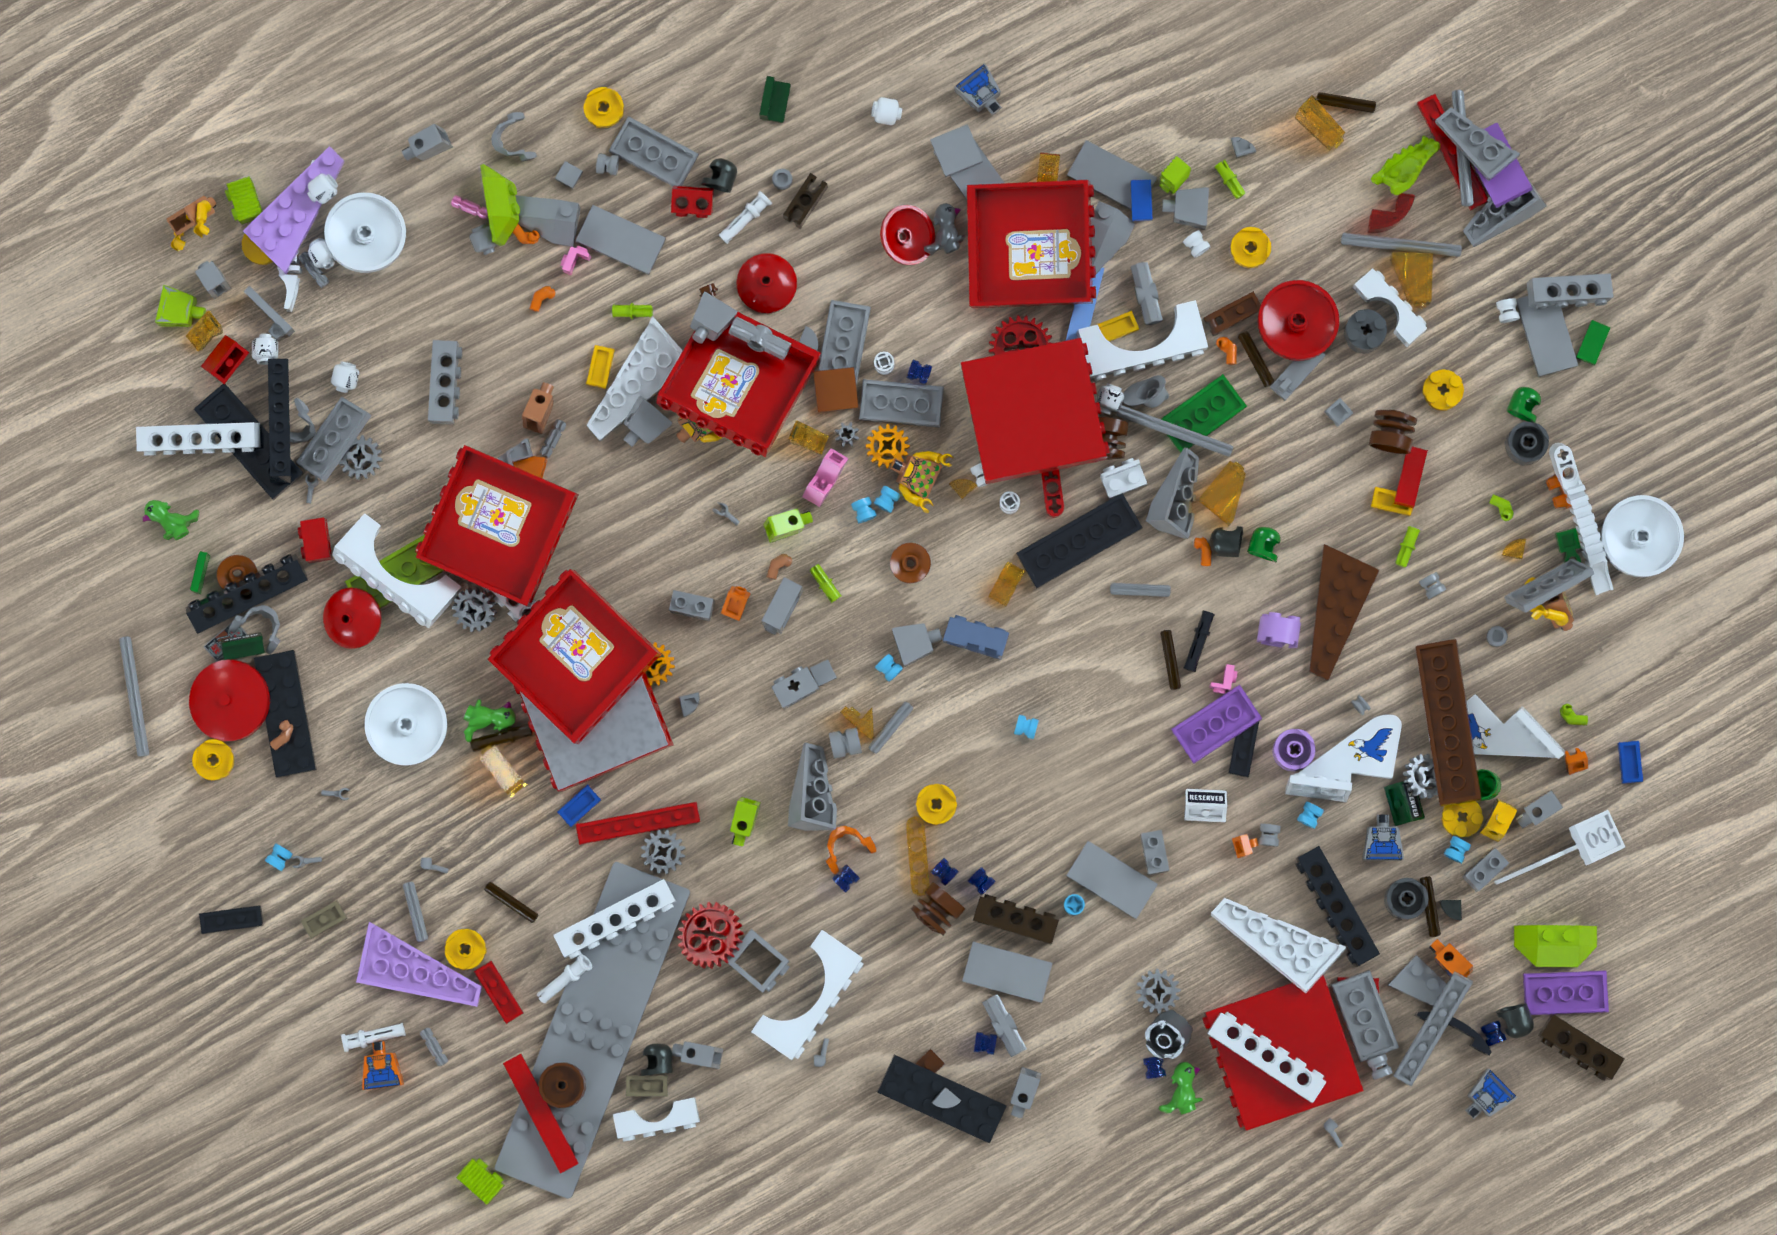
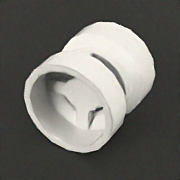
[1183,230,1211,258]
[1496,298,1520,323]
[874,352,894,375]
[970,463,988,488]
[1000,491,1020,514]

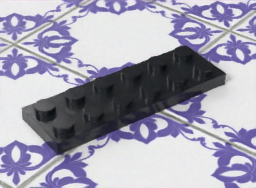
[194,384,304,501]
[1016,493,1143,589]
[254,650,317,778]
[877,1054,1007,1143]

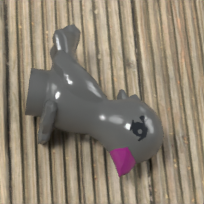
[924,203,966,255]

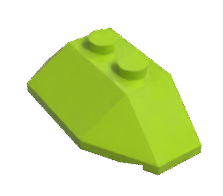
[480,164,520,246]
[1514,925,1597,967]

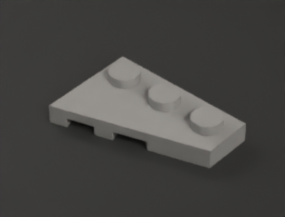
[1388,955,1446,1007]

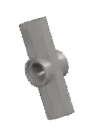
[1130,262,1163,325]
[729,317,791,360]
[982,994,1027,1057]

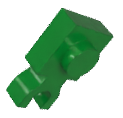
[1555,528,1581,563]

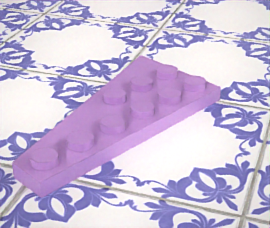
[243,146,345,274]
[356,922,482,1007]

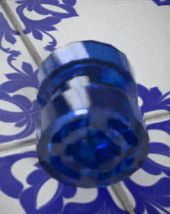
[906,359,932,385]
[931,858,959,886]
[832,864,860,893]
[967,867,996,896]
[1480,1020,1507,1046]
[974,1032,997,1055]
[1143,1057,1166,1079]

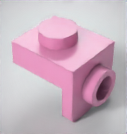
[561,246,591,275]
[1209,664,1238,694]

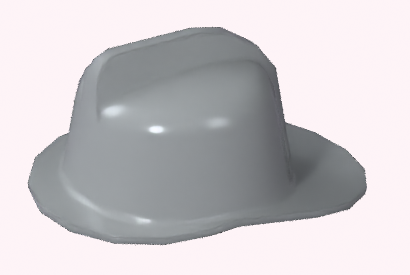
[1123,375,1169,408]

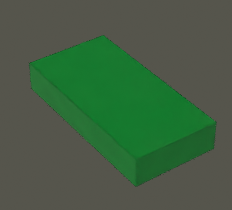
[1576,320,1611,366]
[190,551,210,594]

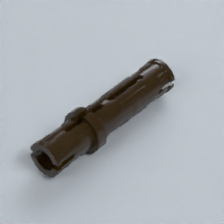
[470,724,533,752]

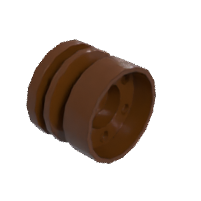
[1368,410,1417,454]
[1098,417,1129,460]
[911,882,965,936]

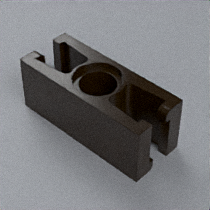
[783,173,828,229]

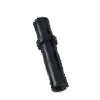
[1183,610,1215,672]

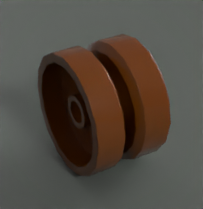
[539,1062,586,1108]

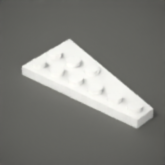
[587,317,683,441]
[1211,898,1346,993]

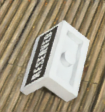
[1184,789,1227,822]

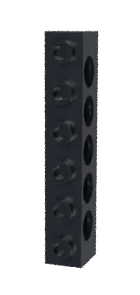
[268,359,291,483]
[186,554,308,634]
[1295,846,1380,967]

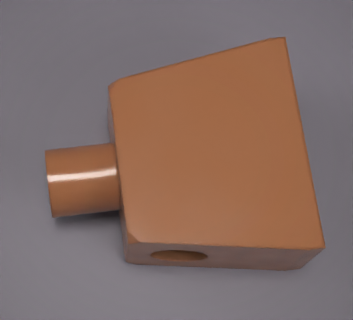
[522,382,554,434]

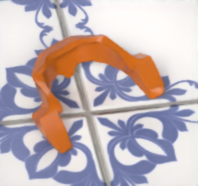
[826,826,876,874]

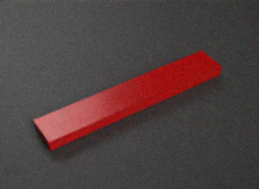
[1417,94,1488,211]
[576,802,700,845]
[503,1053,579,1174]

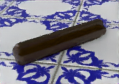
[1316,92,1376,113]
[1238,331,1274,387]
[1160,630,1181,690]
[1420,876,1441,937]
[484,882,539,923]

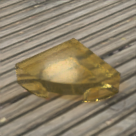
[949,479,977,499]
[1501,539,1526,560]

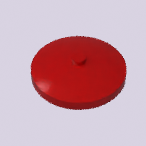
[1257,280,1339,361]
[189,660,270,742]

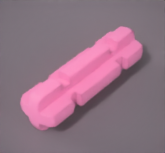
[451,195,488,220]

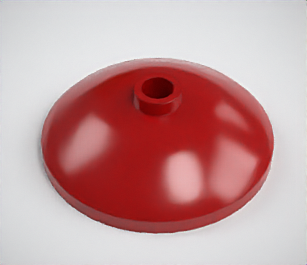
[880,205,935,266]
[736,253,797,314]
[323,587,382,649]

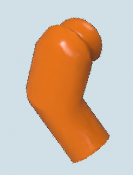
[513,224,540,244]
[529,286,556,312]
[1216,337,1237,365]
[1194,537,1212,566]

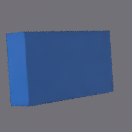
[1130,179,1153,221]
[1618,741,1643,784]
[557,785,601,827]

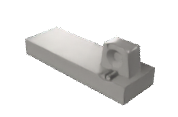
[244,286,295,341]
[1270,353,1326,401]

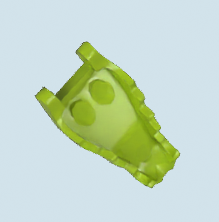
[1371,136,1440,195]

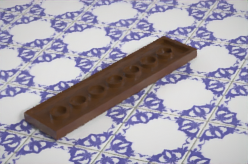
[1416,639,1482,807]

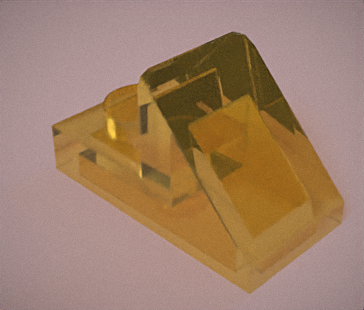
[1037,152,1060,182]
[186,311,223,351]
[789,421,829,455]
[988,562,1025,607]
[840,706,874,741]

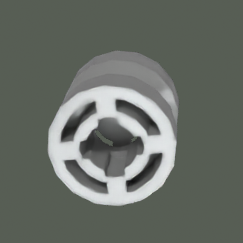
[596,153,619,176]
[1419,572,1447,599]
[1258,824,1281,847]
[1366,1053,1393,1080]

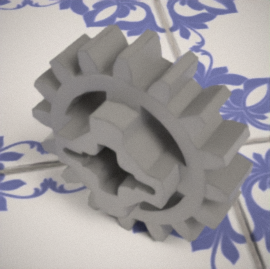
[339,435,383,480]
[452,587,497,632]
[1403,754,1438,799]
[641,830,685,874]
[1136,969,1181,1014]

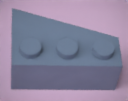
[943,615,1009,660]

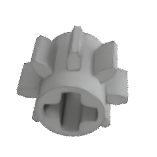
[835,422,859,448]

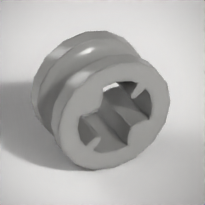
[1351,695,1371,716]

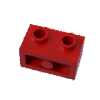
[200,335,249,384]
[298,517,333,563]

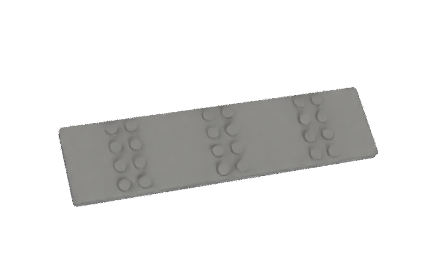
[495,862,690,1199]

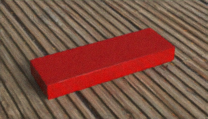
[1394,446,1428,508]
[474,961,524,1024]

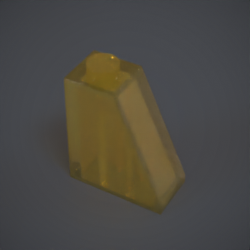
[1295,95,1345,151]
[1390,252,1433,308]
[1198,461,1246,526]
[479,745,527,797]

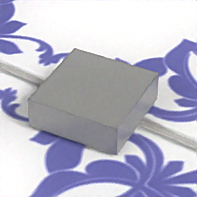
[555,161,583,189]
[1325,398,1353,427]
[810,660,837,687]

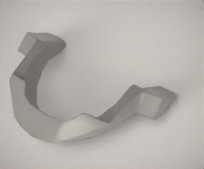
[491,112,537,161]
[290,398,316,443]
[229,605,280,654]

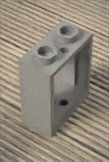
[762,577,803,635]
[727,929,790,993]

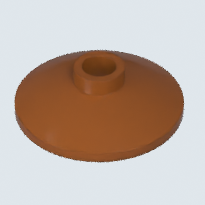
[890,543,931,583]
[217,555,258,594]

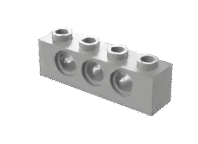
[1526,274,1613,309]
[428,340,462,425]

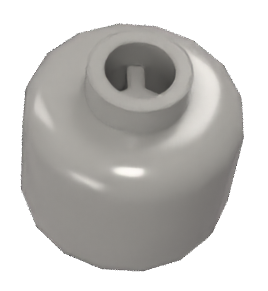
[469,224,497,255]

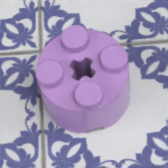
[1257,612,1301,648]
[1272,729,1315,772]

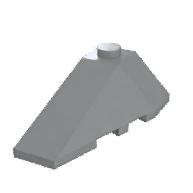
[1463,178,1547,247]
[515,195,581,247]
[1091,201,1135,279]
[1146,448,1199,539]
[788,743,837,831]

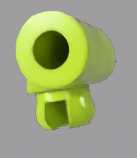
[1489,494,1514,521]
[1560,704,1588,726]

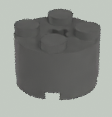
[1344,309,1387,354]
[1505,422,1549,466]
[1384,878,1428,920]
[1145,1010,1193,1059]

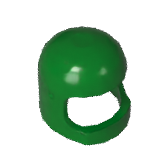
[1507,387,1541,423]
[1247,527,1281,563]
[1477,769,1502,801]

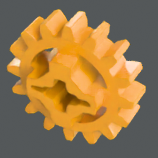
[866,424,910,469]
[647,642,675,687]

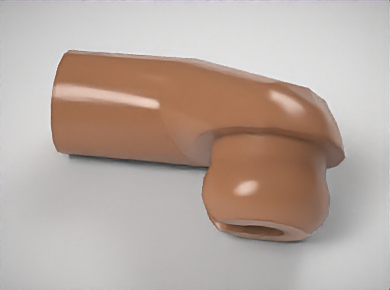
[767,554,792,580]
[270,720,294,750]

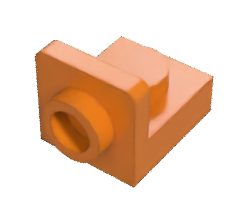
[721,586,751,621]

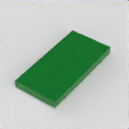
[1161,374,1247,453]

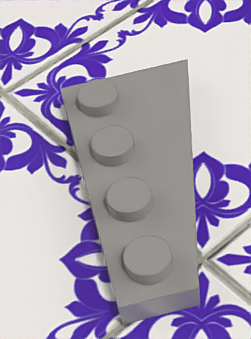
[1435,108,1520,181]

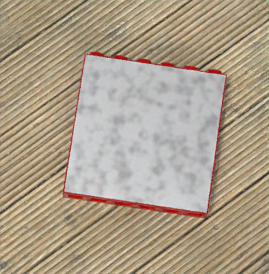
[514,672,674,792]

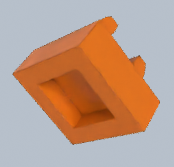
[1565,748,1588,775]
[1232,834,1259,858]

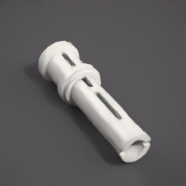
[718,191,772,244]
[537,954,593,1003]
[341,1023,406,1052]

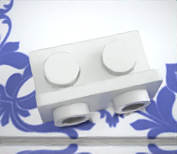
[1100,458,1147,499]

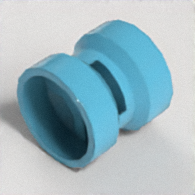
[874,486,901,513]
[851,497,877,524]
[875,654,903,682]
[1014,714,1039,739]
[1297,801,1324,829]
[1444,836,1471,864]
[265,843,293,871]
[1064,894,1085,915]

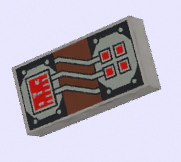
[204,624,247,662]

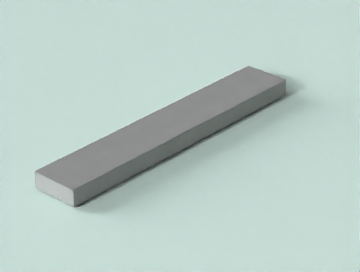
[1393,971,1473,1086]

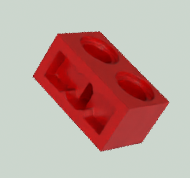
[671,186,714,218]

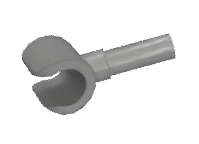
[305,474,319,504]
[713,502,740,525]
[321,788,350,801]
[292,856,322,868]
[421,858,449,874]
[814,1038,829,1067]
[1324,1118,1343,1148]

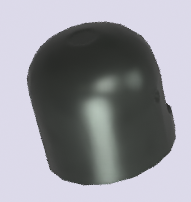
[701,158,737,193]
[1210,526,1243,557]
[1496,1004,1534,1038]
[641,1043,673,1076]

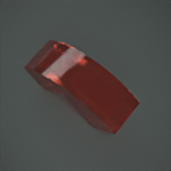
[1367,193,1415,233]

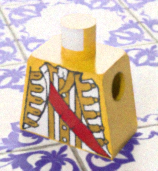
[1480,798,1517,842]

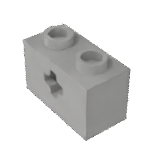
[195,261,232,299]
[669,590,715,621]
[771,666,819,709]
[1140,830,1169,875]
[1462,848,1509,892]

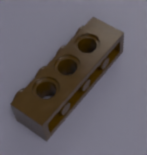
[973,894,1059,944]
[1538,1014,1624,1081]

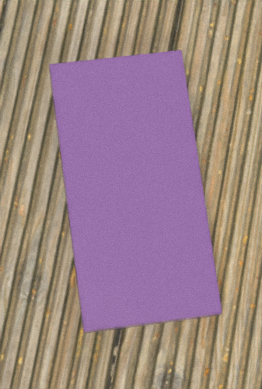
[1473,123,1533,208]
[1171,685,1262,764]
[1523,971,1609,1015]

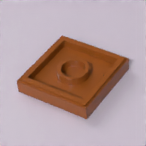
[814,367,859,412]

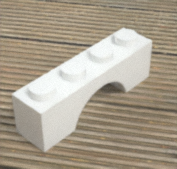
[1353,268,1427,347]
[613,1097,700,1142]

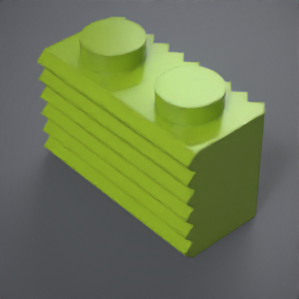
[1159,156,1191,194]
[225,176,263,225]
[456,1158,505,1205]

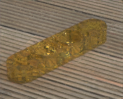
[906,816,930,896]

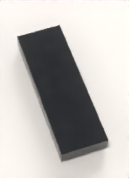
[1228,722,1259,778]
[199,905,264,934]

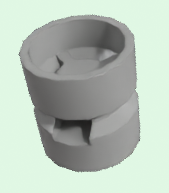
[829,727,862,759]

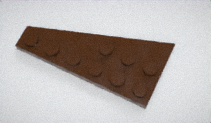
[1309,544,1379,681]

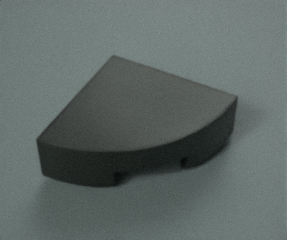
[1440,900,1462,921]

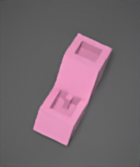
[802,449,849,507]

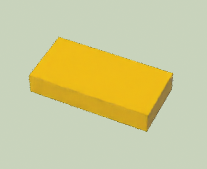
[1097,311,1139,342]
[586,345,615,389]
[1371,487,1412,516]

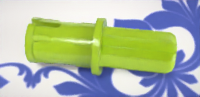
[1215,160,1245,199]
[612,303,653,319]
[1395,526,1420,567]
[810,564,842,603]

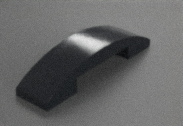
[1414,1011,1492,1056]

